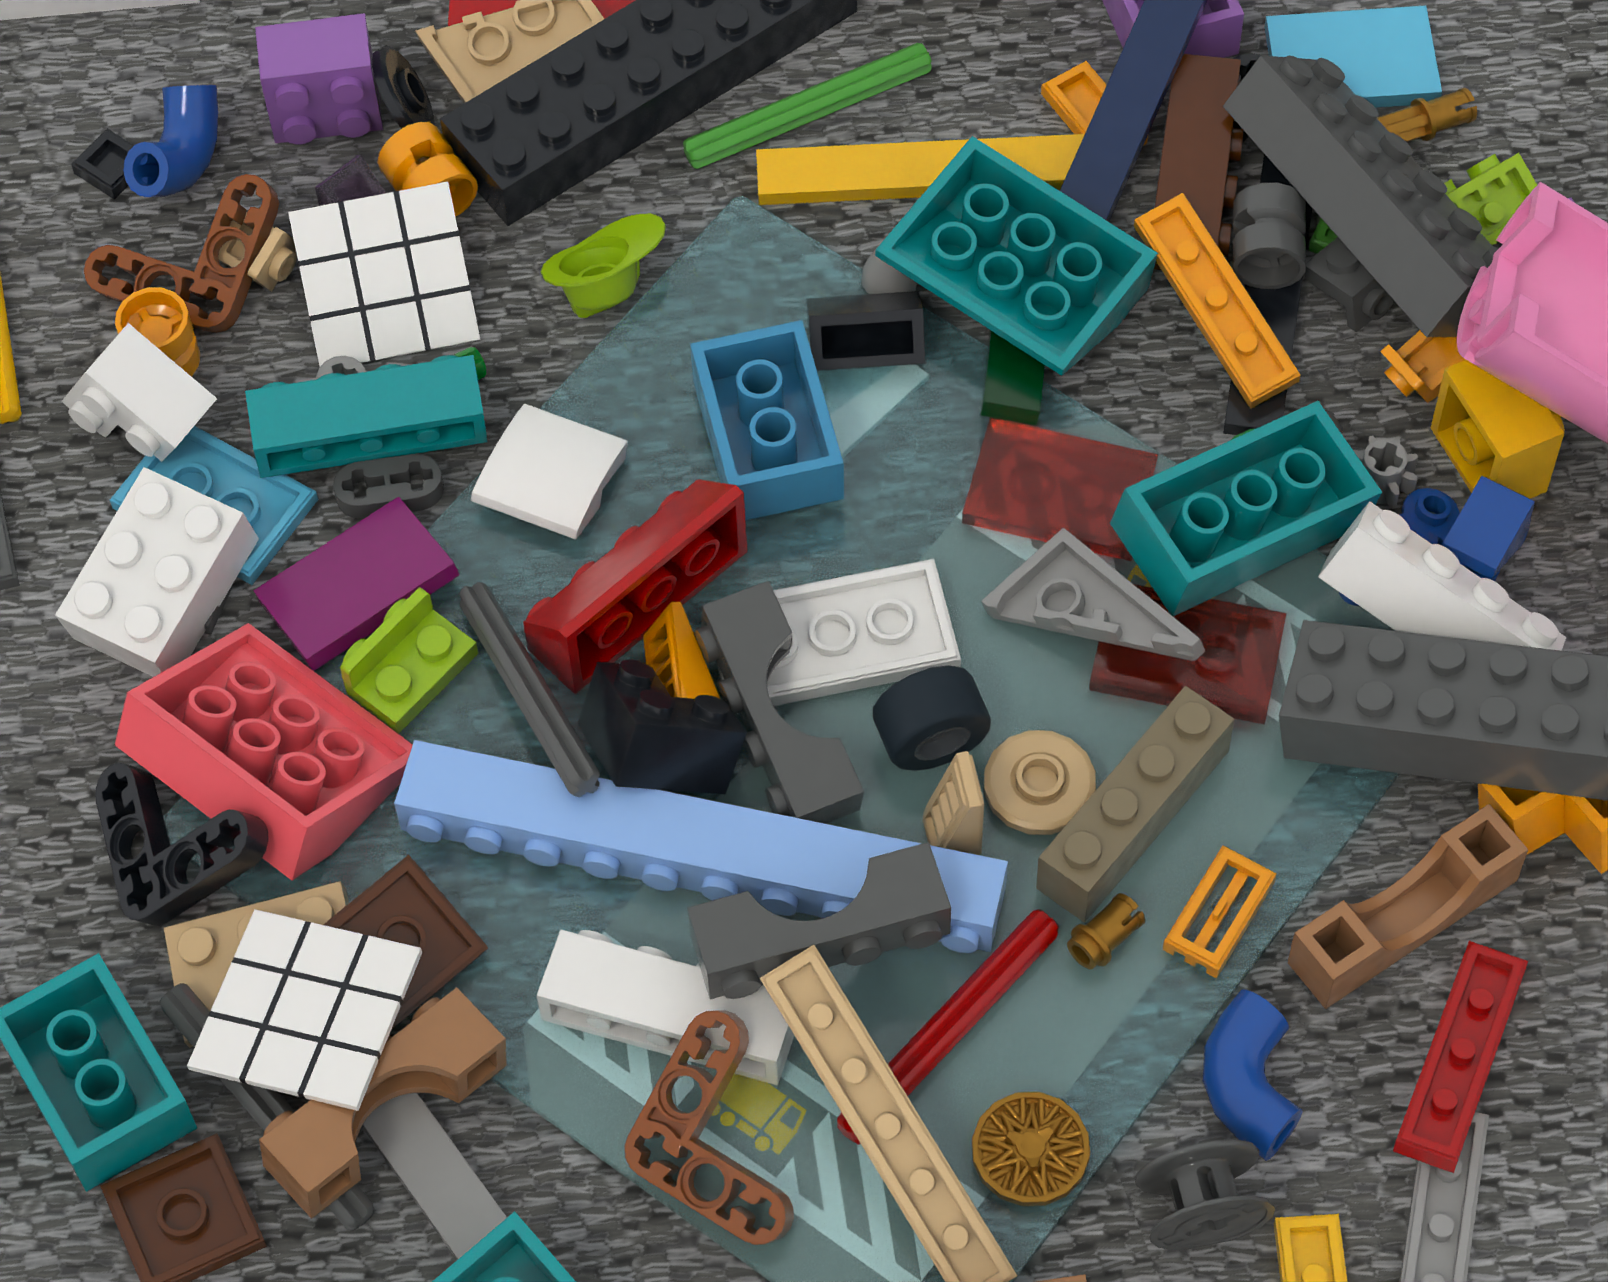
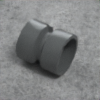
[1233,183,1306,289]

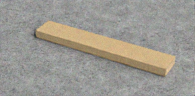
[760,945,1018,1282]

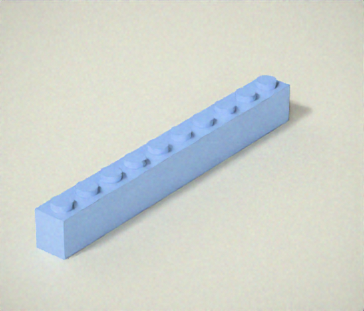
[394,740,1008,953]

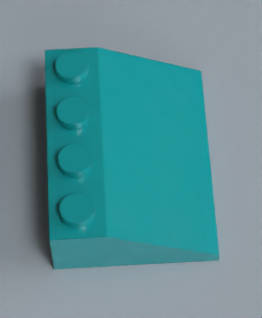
[875,136,1158,376]

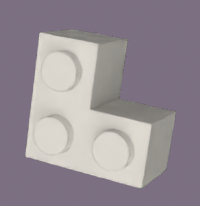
[61,323,217,462]

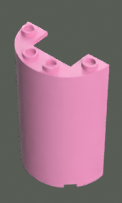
[1457,182,1608,444]

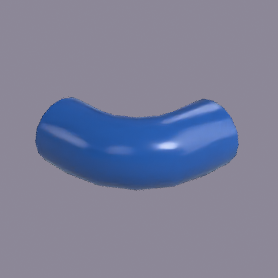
[123,85,218,197]
[1202,989,1303,1161]

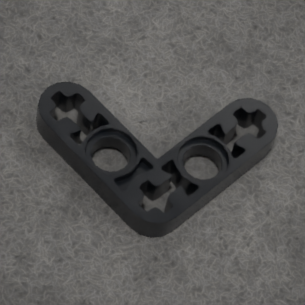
[95,763,268,926]

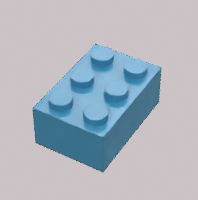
[690,320,844,520]

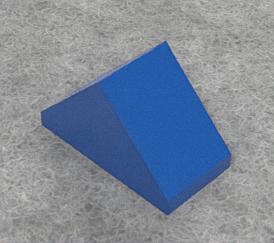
[1442,476,1535,579]

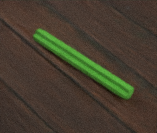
[683,43,932,169]

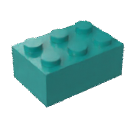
[0,953,197,1192]

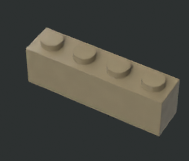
[1036,685,1235,923]

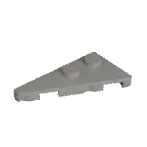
[981,527,1205,661]

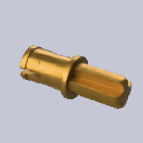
[1377,88,1477,142]

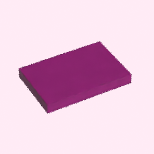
[253,496,460,671]

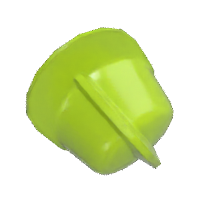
[541,213,666,318]

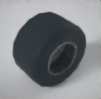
[873,665,991,771]

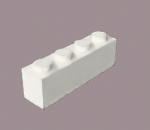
[1318,501,1566,651]
[537,929,794,1085]

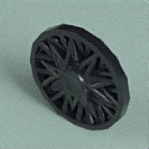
[372,45,435,129]

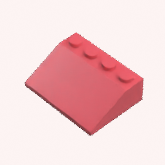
[115,623,413,881]

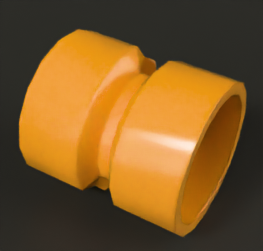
[377,122,478,217]
[115,287,200,377]

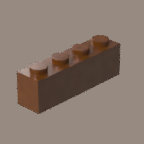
[1154,54,1244,270]

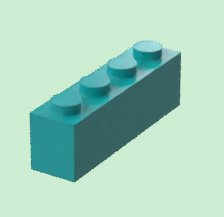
[245,355,487,478]

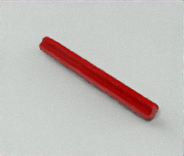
[837,909,1059,1145]

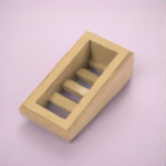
[923,751,984,855]

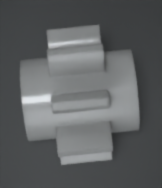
[1353,435,1418,509]

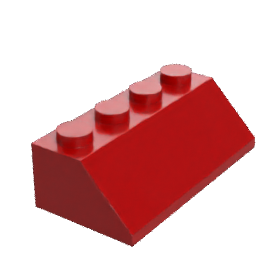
[523,479,747,694]

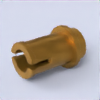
[1067,893,1145,970]

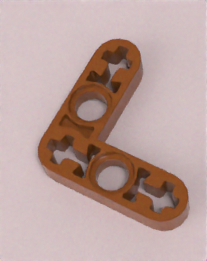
[84,174,279,333]
[625,1010,794,1245]

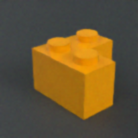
[1478,784,1608,874]

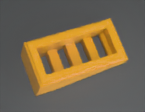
[643,602,720,699]

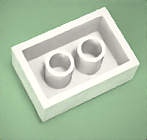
[55,467,259,677]

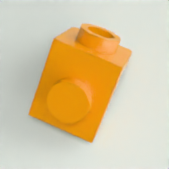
[1380,330,1466,403]

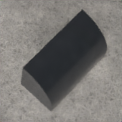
[806,291,926,371]

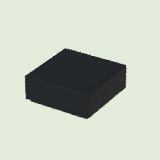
[71,128,134,200]

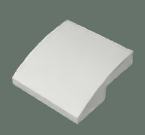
[471,404,628,539]

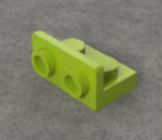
[1444,153,1537,245]
[340,587,479,734]

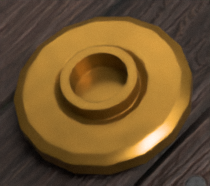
[972,1092,1090,1206]

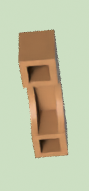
[1288,804,1528,1009]
[259,987,507,1219]

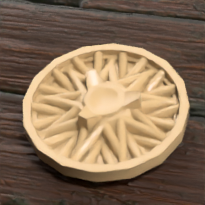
[984,730,1096,835]

